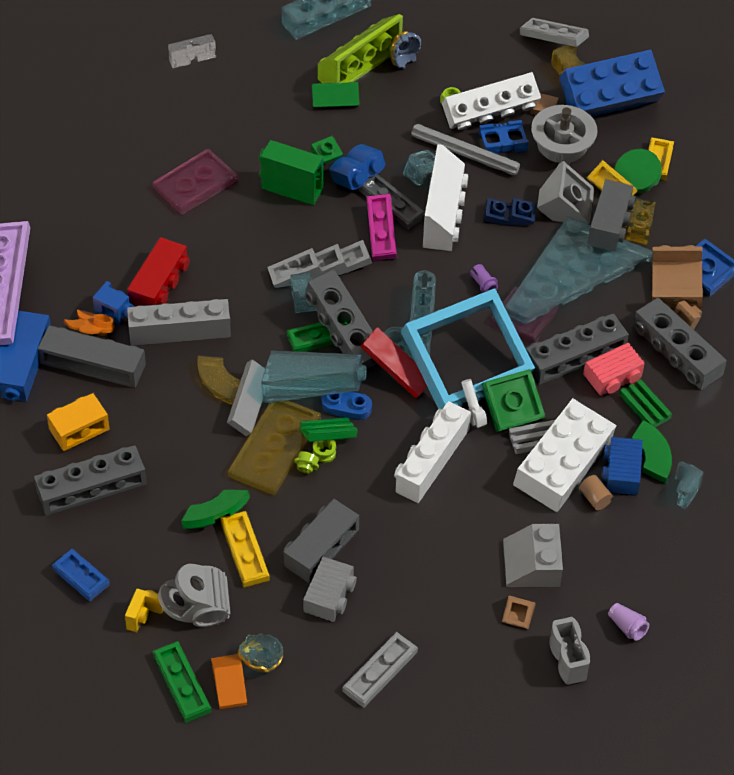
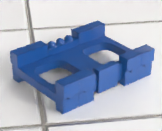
[479,120,529,155]

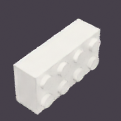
[513,398,617,512]

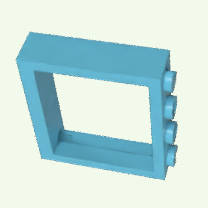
[401,288,535,409]

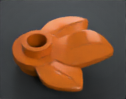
[64,310,114,335]

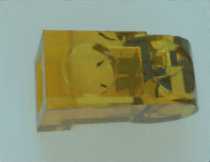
[551,45,585,76]
[626,198,656,244]

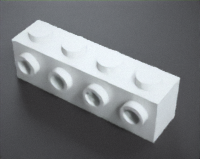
[442,72,541,130]
[394,401,471,503]

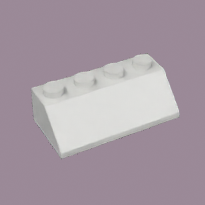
[423,144,468,251]

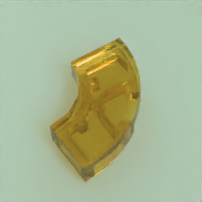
[197,356,241,404]

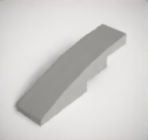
[267,240,372,288]

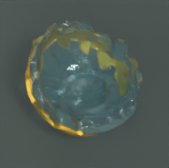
[238,633,284,673]

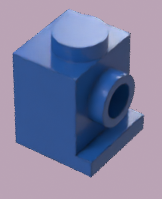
[93,281,134,325]

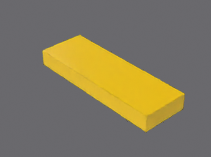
[220,511,270,588]

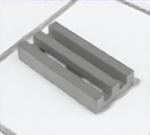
[508,420,555,454]

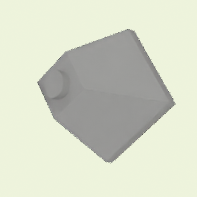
[537,161,594,225]

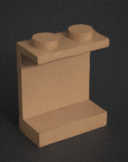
[652,245,703,310]

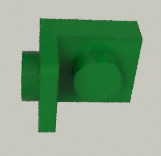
[310,136,343,164]

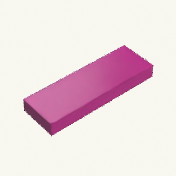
[366,194,397,261]

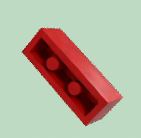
[127,237,190,307]

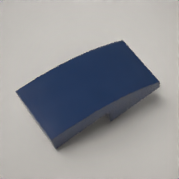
[483,197,536,226]

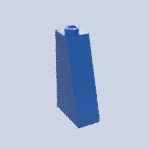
[0,310,51,402]

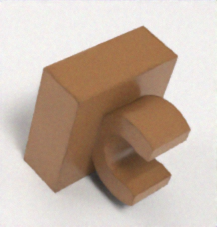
[674,300,703,330]

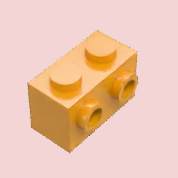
[47,393,110,451]

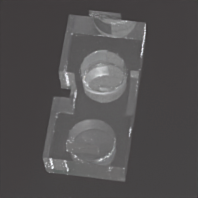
[168,34,216,68]

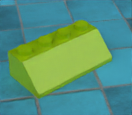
[318,14,403,83]

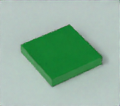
[481,369,546,432]

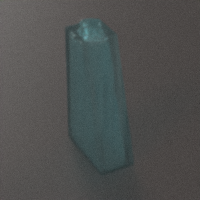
[261,351,367,403]

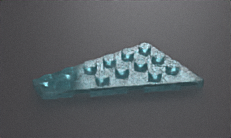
[505,217,653,324]

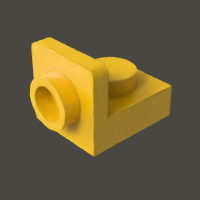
[125,589,163,633]

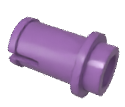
[470,264,498,293]

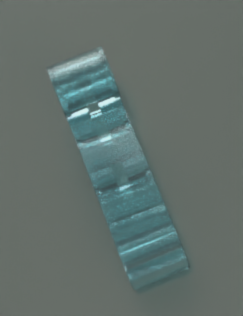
[384,270,436,361]

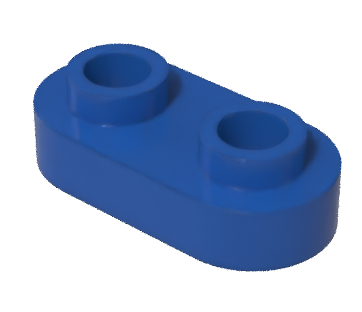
[322,388,372,420]

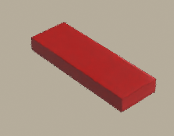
[360,327,427,398]

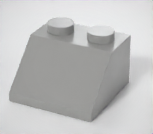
[503,524,563,587]

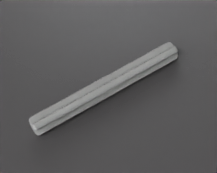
[411,124,520,175]

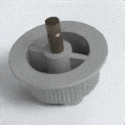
[531,105,597,165]

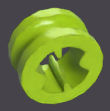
[313,440,336,463]

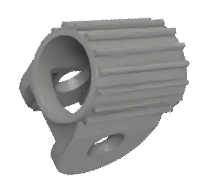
[158,564,230,627]

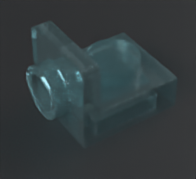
[403,150,436,186]
[675,461,704,509]

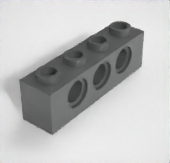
[305,270,377,374]
[633,298,727,390]

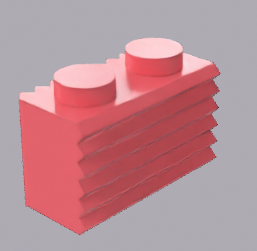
[583,343,644,396]

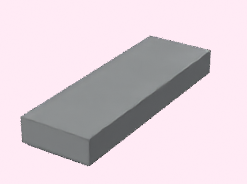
[520,18,589,47]
[227,360,271,436]
[343,632,418,708]

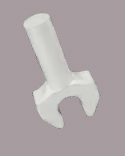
[461,379,487,428]

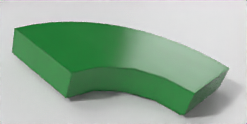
[631,420,672,484]
[181,490,250,529]

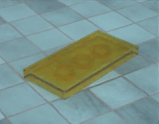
[228,396,321,495]

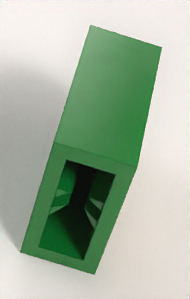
[258,140,323,205]

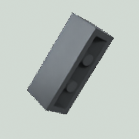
[587,179,636,252]
[283,499,359,583]

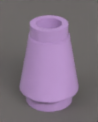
[608,603,649,640]

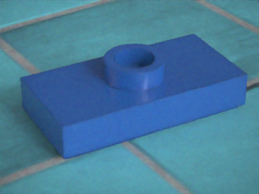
[52,549,110,602]

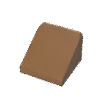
[502,596,536,629]

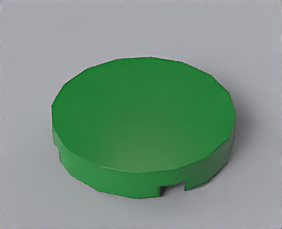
[614,149,662,194]

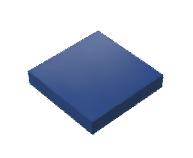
[695,239,734,297]

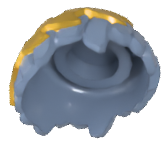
[389,31,421,69]

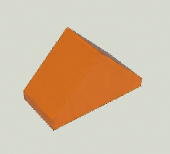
[211,654,247,709]

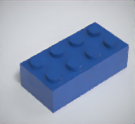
[559,50,665,117]

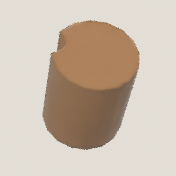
[579,475,613,510]

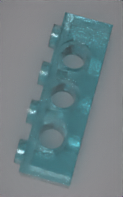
[281,0,371,40]

